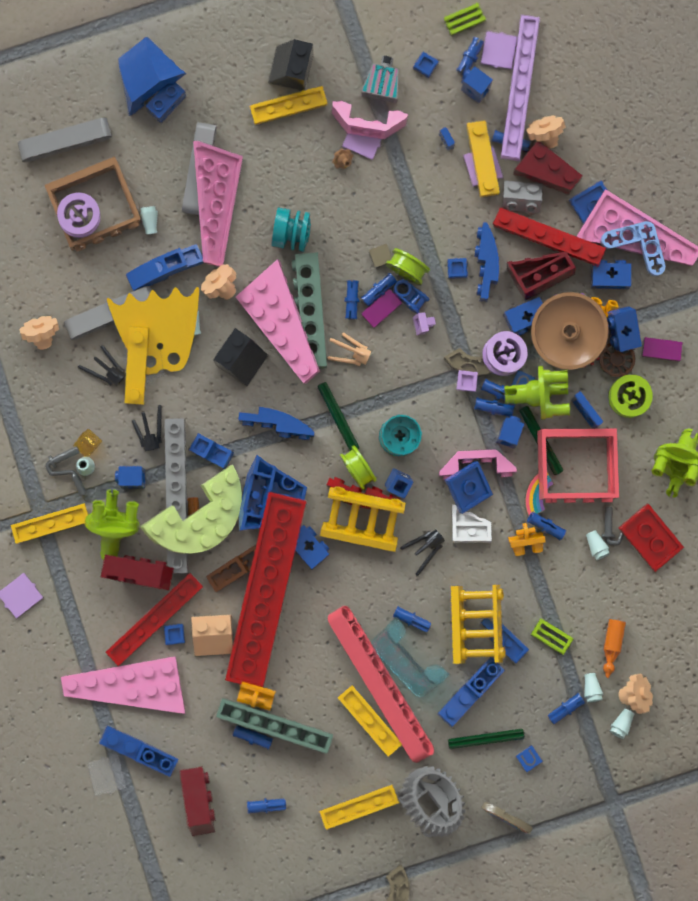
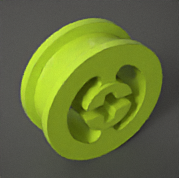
[385,248,430,285]
[608,375,653,418]
[340,445,377,490]

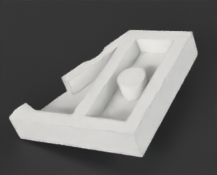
[452,505,491,543]

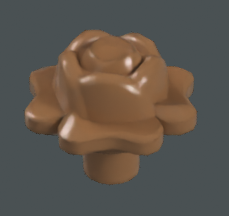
[332,148,354,169]

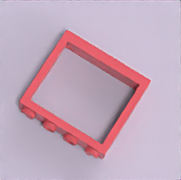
[537,429,619,503]

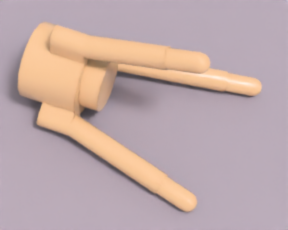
[327,333,371,366]

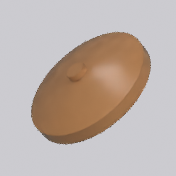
[531,292,609,369]

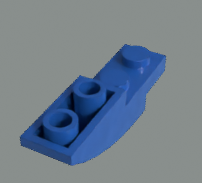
[474,222,499,302]
[126,244,203,291]
[238,407,315,440]
[437,657,505,727]
[99,725,179,777]

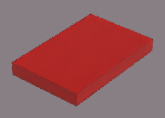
[618,503,685,572]

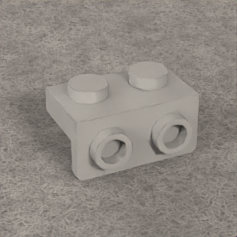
[502,181,542,213]

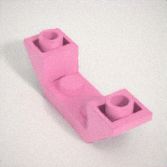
[332,101,408,139]
[439,449,517,480]

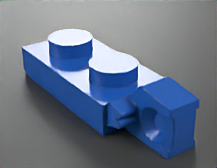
[481,618,529,664]

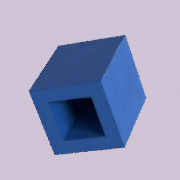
[384,468,413,499]

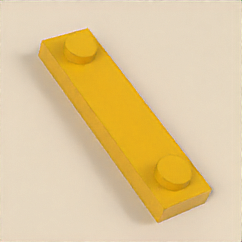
[250,86,328,125]
[466,120,500,197]
[124,327,149,405]
[11,503,89,544]
[337,685,402,757]
[319,784,399,830]

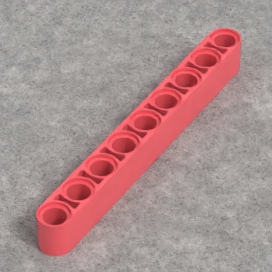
[328,606,434,763]

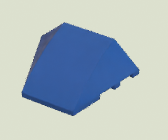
[119,37,187,116]
[239,455,307,530]

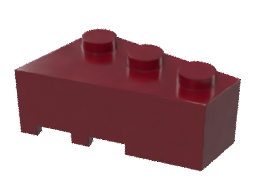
[513,141,583,195]
[507,251,576,300]
[100,555,174,591]
[180,766,216,837]

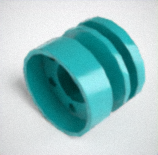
[271,207,311,252]
[379,415,422,457]

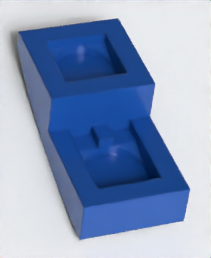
[189,433,234,469]

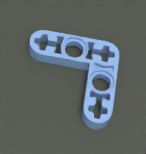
[600,221,665,276]

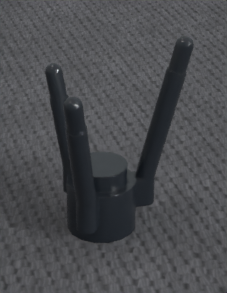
[78,345,126,386]
[132,405,162,451]
[400,529,445,576]

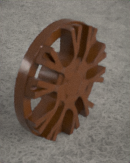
[599,343,635,377]

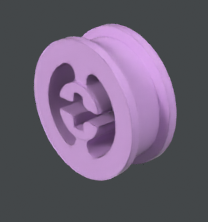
[57,193,101,238]
[482,331,528,376]

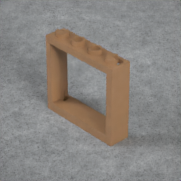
[45,157,142,251]

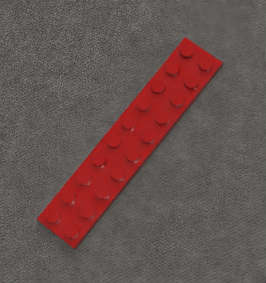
[225,492,307,688]

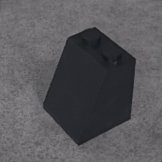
[268,39,313,91]
[213,328,269,386]

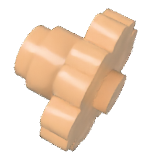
[526,116,566,149]
[201,264,236,300]
[20,316,59,350]
[619,674,653,714]

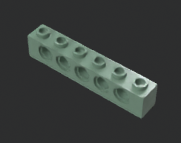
[292,252,327,369]
[216,698,333,754]

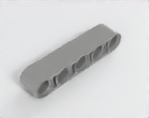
[18,118,112,162]
[182,122,217,215]
[64,286,151,340]

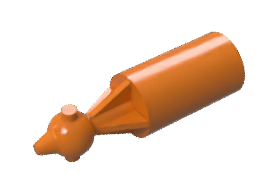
[603,619,626,678]

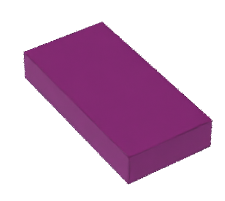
[361,289,402,328]
[642,337,683,362]

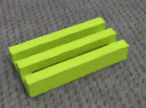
[444,3,486,36]
[530,618,574,655]

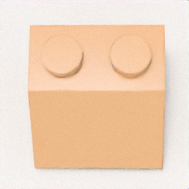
[192,615,233,656]

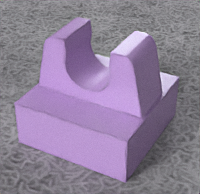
[413,312,436,335]
[456,370,478,392]

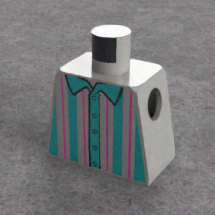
[362,56,399,103]

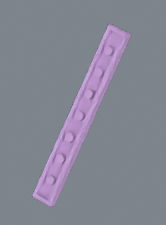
[501,15,540,161]

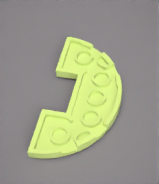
[140,465,242,554]

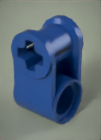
[393,280,430,314]

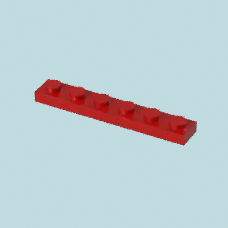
[493,207,606,267]
[105,573,203,666]

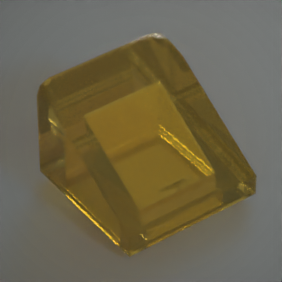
[73,429,102,457]

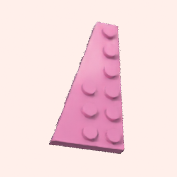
[193,141,243,267]
[576,189,698,266]
[236,259,320,384]
[61,656,186,714]

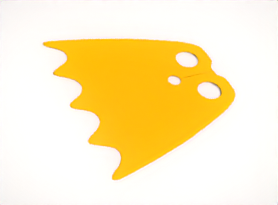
[107,287,199,374]

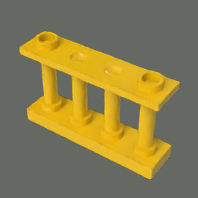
[320,487,406,552]
[451,584,506,664]

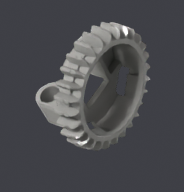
[397,766,466,838]

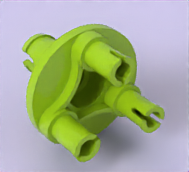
[504,366,570,420]
[651,428,698,498]
[85,489,140,560]

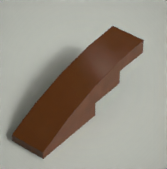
[206,544,257,592]

